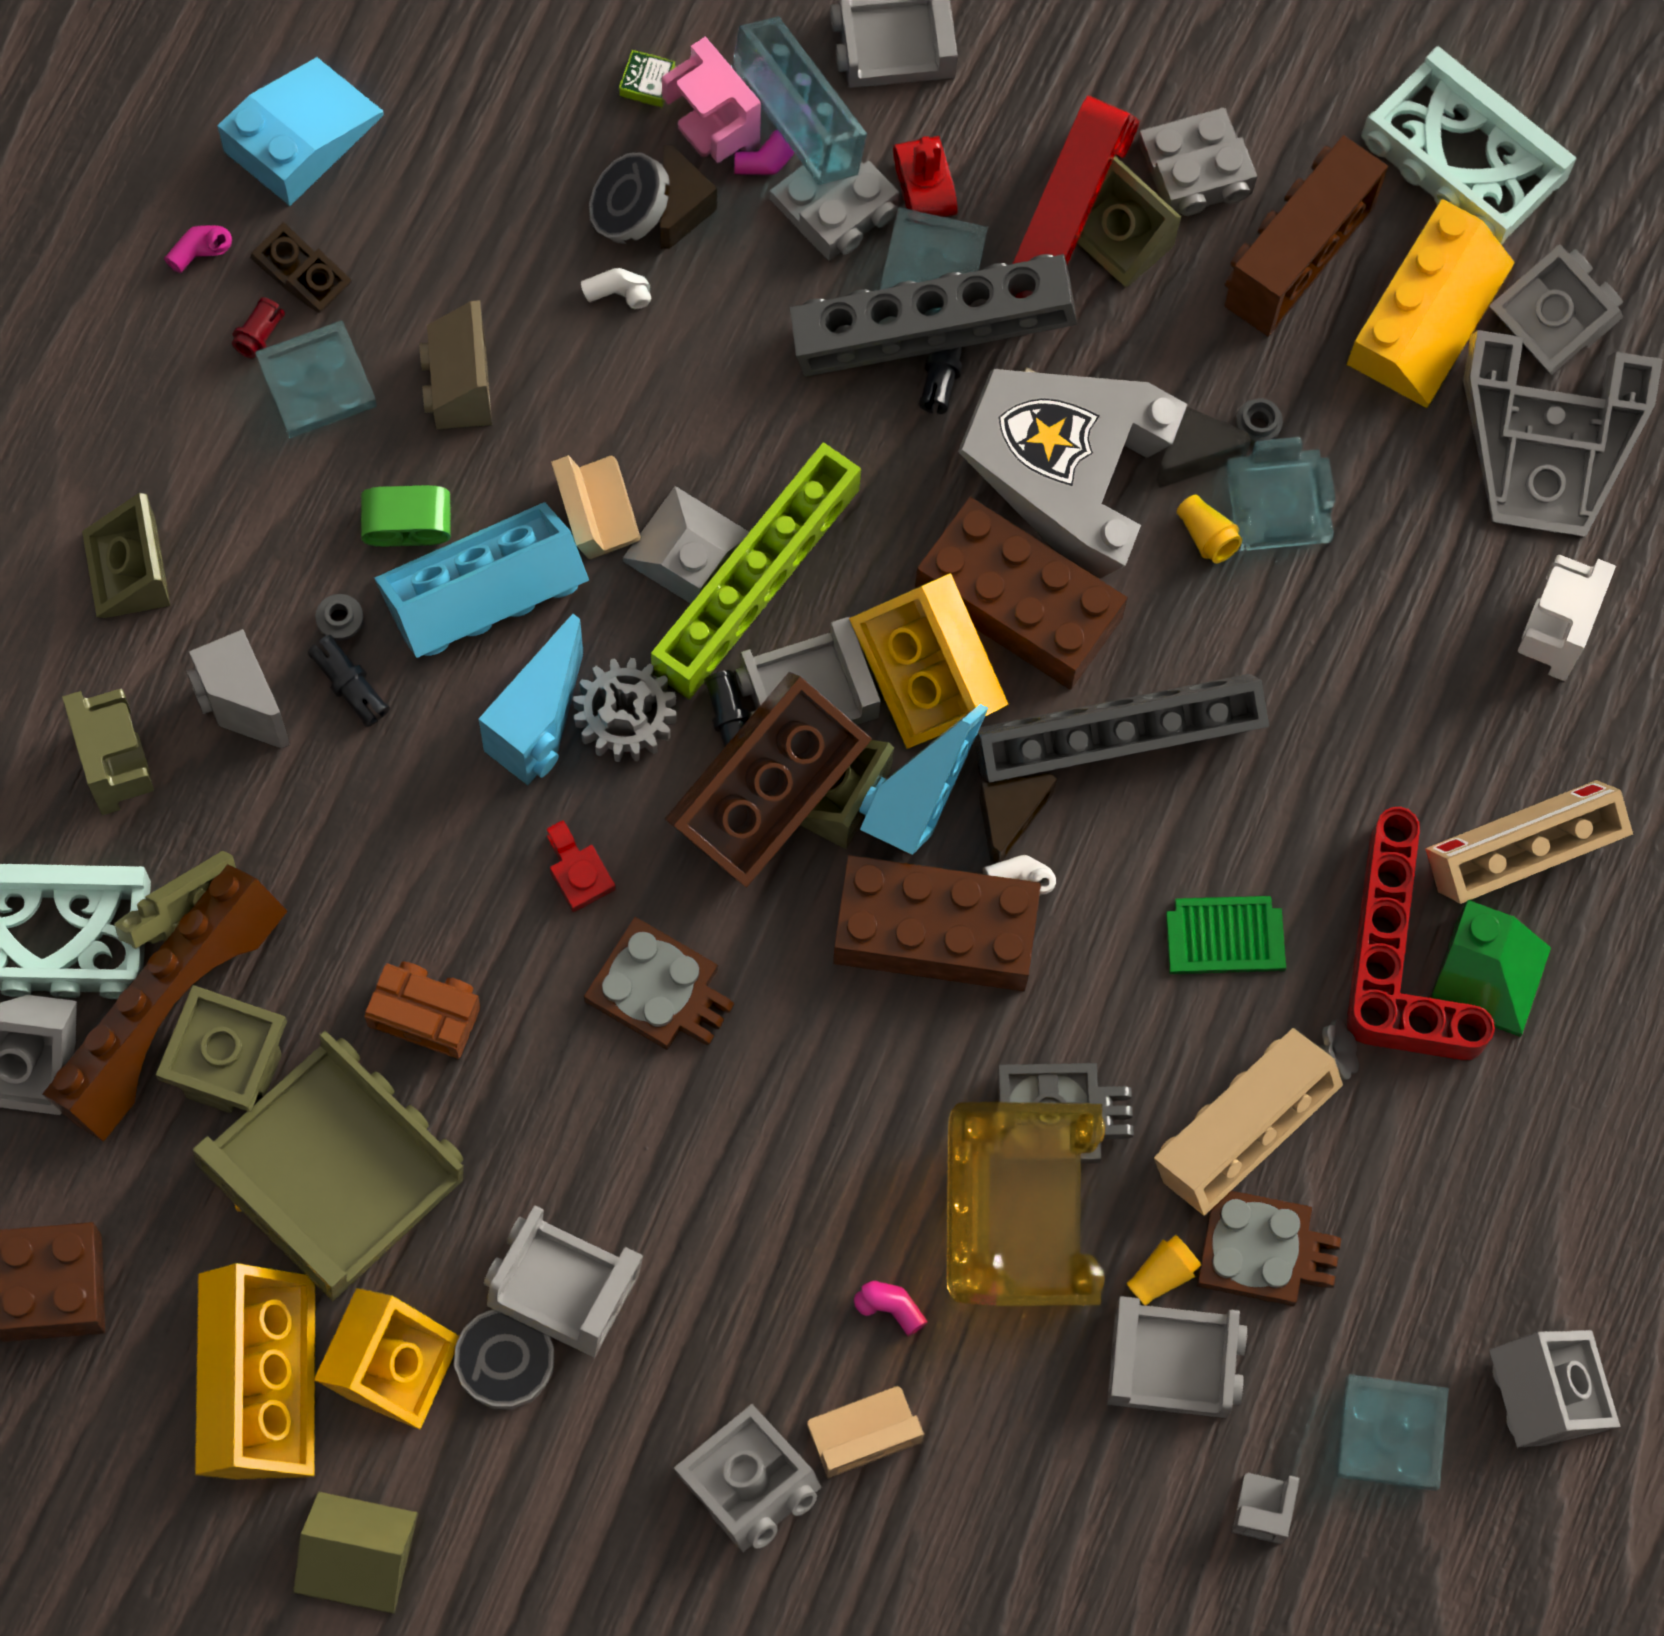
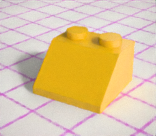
[314,1288,460,1429]

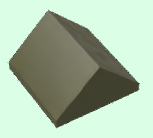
[1077,156,1181,287]
[82,493,170,618]
[800,740,894,849]
[294,1492,418,1614]

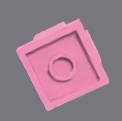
[662,36,761,163]

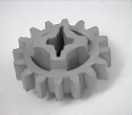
[573,658,677,762]

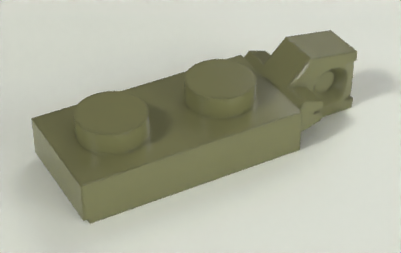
[114,850,236,949]

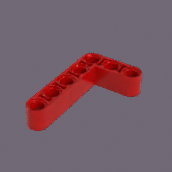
[1013,95,1140,298]
[1347,807,1495,1060]

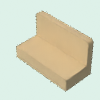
[551,455,641,560]
[808,1386,924,1478]

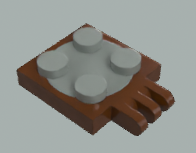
[584,917,735,1050]
[1196,1191,1342,1306]

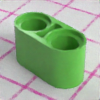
[361,485,451,547]

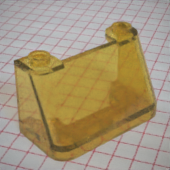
[947,1102,1105,1306]

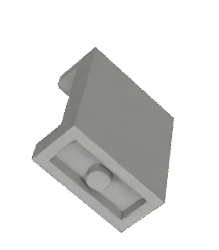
[830,0,958,88]
[735,617,881,725]
[484,1206,643,1358]
[1107,1296,1247,1418]

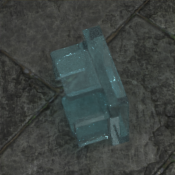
[1226,437,1335,551]

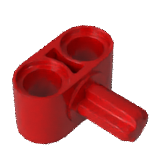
[893,136,958,224]

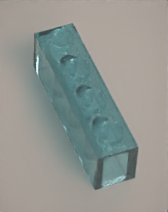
[732,16,867,185]

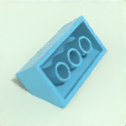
[374,502,589,658]

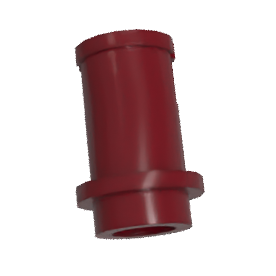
[232,297,285,359]

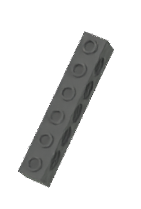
[790,254,1077,377]
[974,674,1269,782]

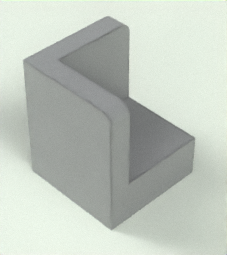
[1232,1473,1299,1544]

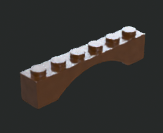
[42,864,288,1142]

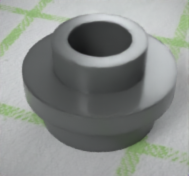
[1236,398,1283,444]
[315,594,364,641]

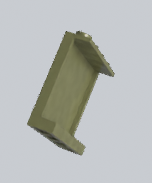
[193,1031,464,1301]

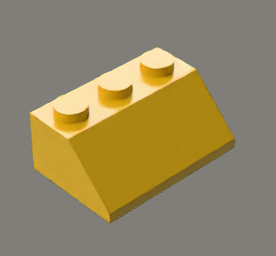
[849,573,1008,749]

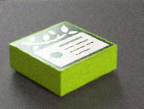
[619,50,675,108]

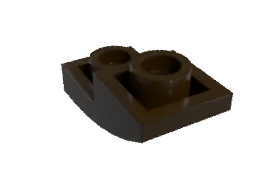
[250,222,352,314]

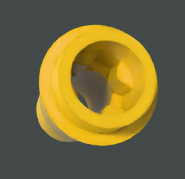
[1177,495,1242,563]
[1126,1235,1201,1306]

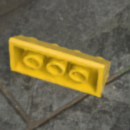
[1347,199,1515,408]
[195,1263,315,1479]

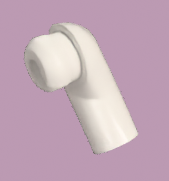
[581,268,651,309]
[982,855,1056,895]

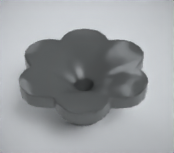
[1317,1019,1359,1080]

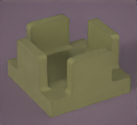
[62,689,154,815]
[156,985,287,1113]

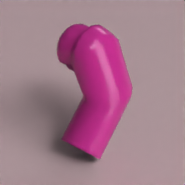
[735,129,796,175]
[164,225,232,273]
[854,1281,928,1336]

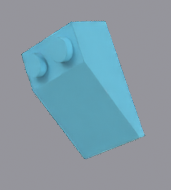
[217,57,384,206]
[479,614,583,785]
[859,704,989,855]

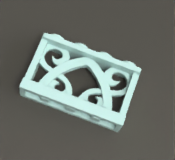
[1361,46,1576,245]
[0,864,151,999]

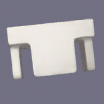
[1518,555,1616,681]

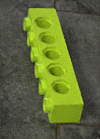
[651,442,861,700]

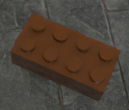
[1224,135,1388,337]
[915,497,1128,690]
[665,672,872,888]
[833,855,1041,992]
[0,1222,105,1342]

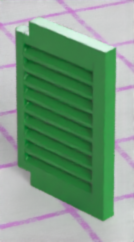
[1166,896,1286,974]

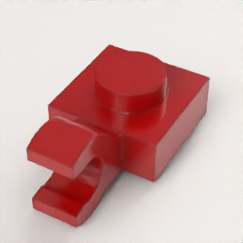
[546,820,616,913]

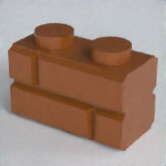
[365,961,480,1059]

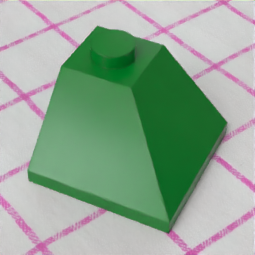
[1430,900,1551,1037]

